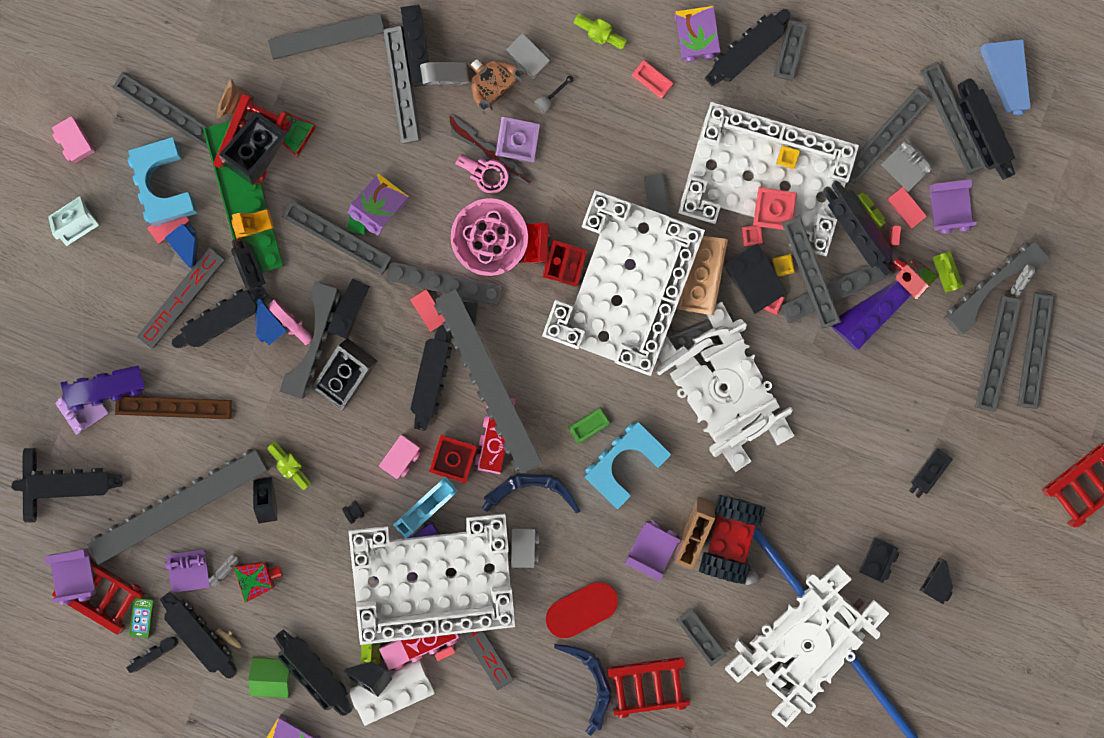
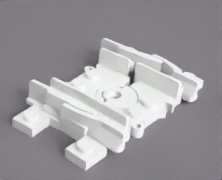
[656,302,794,472]
[725,564,889,727]

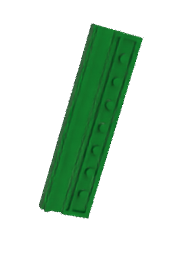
[203,121,284,273]

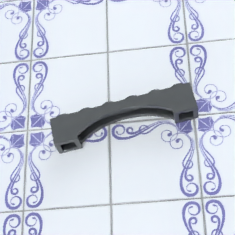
[944,242,1050,335]
[279,282,341,399]

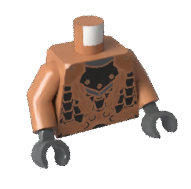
[470,59,528,115]

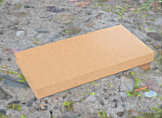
[677,236,728,315]

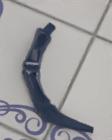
[482,474,581,513]
[554,644,612,736]

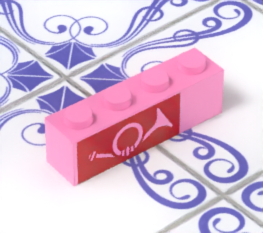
[475,398,516,474]
[379,634,460,671]

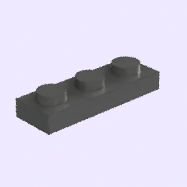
[773,20,807,82]
[676,608,726,666]

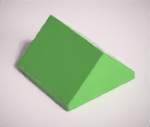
[248,657,290,698]

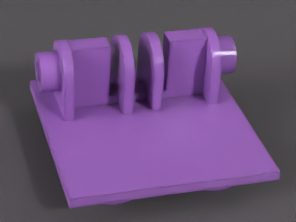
[165,549,210,593]

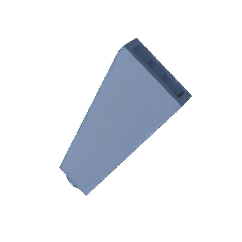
[980,40,1031,116]

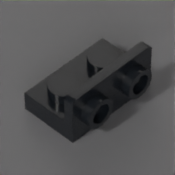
[859,537,899,583]

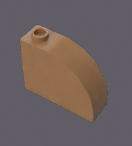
[675,497,715,569]

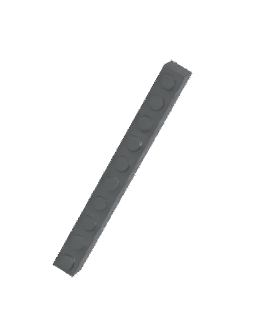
[434,289,542,474]
[87,449,270,565]

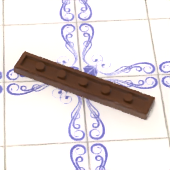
[115,396,232,419]

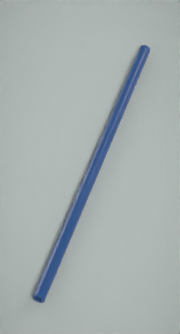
[753,525,918,738]

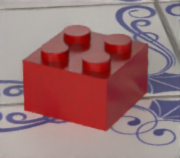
[429,434,478,484]

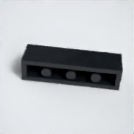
[400,4,429,87]

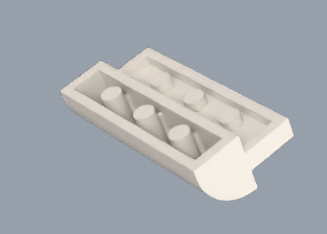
[350,659,435,726]

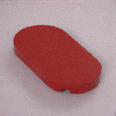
[546,582,618,638]

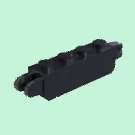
[704,9,791,87]
[957,78,1015,180]
[823,180,896,276]
[171,286,268,349]
[410,326,452,431]
[11,468,123,499]
[160,592,237,679]
[273,629,353,716]

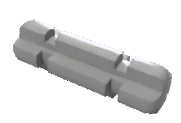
[1011,265,1035,297]
[209,554,240,587]

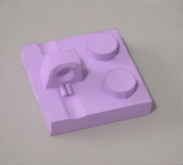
[496,117,540,163]

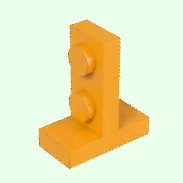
[231,209,274,238]

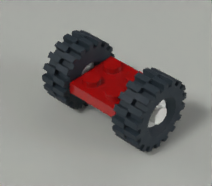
[699,495,766,584]

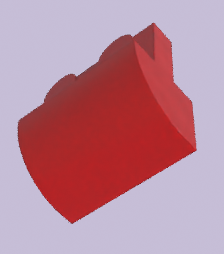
[519,223,550,263]
[542,240,587,287]

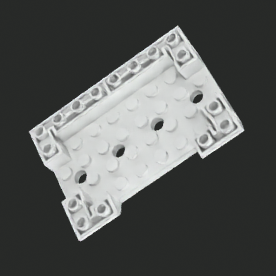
[678,102,859,256]
[542,190,705,376]
[348,513,515,645]

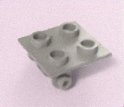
[881,138,934,192]

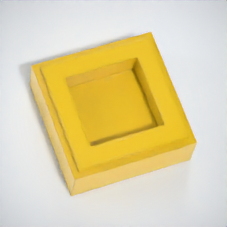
[776,145,800,170]
[772,254,795,277]

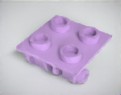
[55,396,109,435]

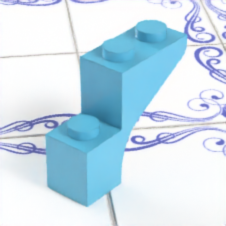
[393,477,458,538]

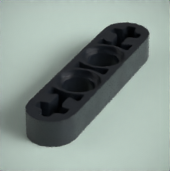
[22,448,37,523]

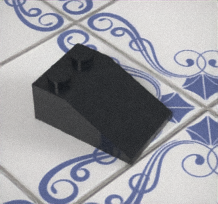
[219,112,287,186]
[723,243,787,314]
[311,338,378,410]

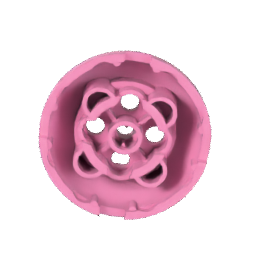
[451,198,528,276]

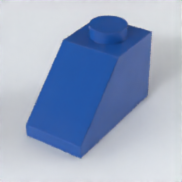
[165,223,198,269]
[254,298,287,345]

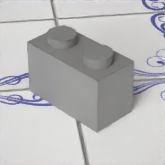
[506,33,550,80]
[511,527,539,568]

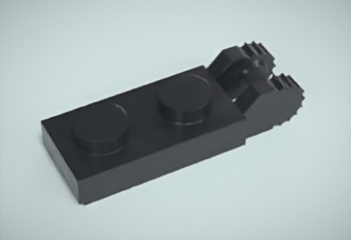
[126,637,178,673]

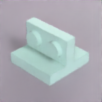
[48,196,99,246]

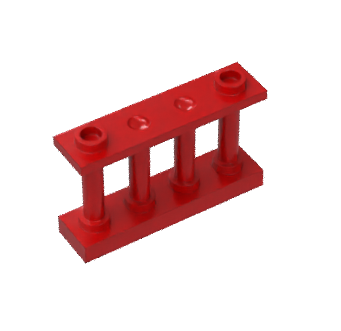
[213,93,290,185]
[1042,443,1104,528]
[52,556,146,635]
[607,657,690,718]

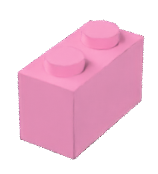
[52,116,96,163]
[379,434,421,479]

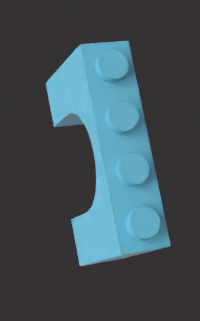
[127,137,198,227]
[584,422,671,510]

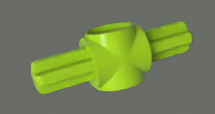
[574,14,627,49]
[267,442,311,490]

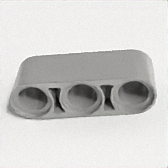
[420,62,469,85]

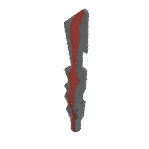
[449,115,532,186]

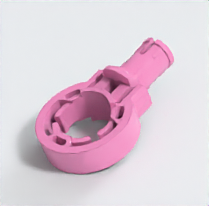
[455,154,509,194]
[267,299,313,346]

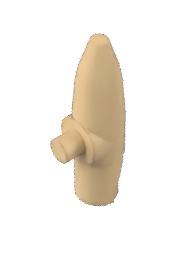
[215,628,242,648]

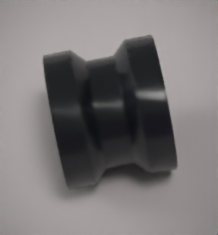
[342,500,365,524]

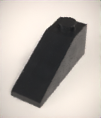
[328,279,370,339]

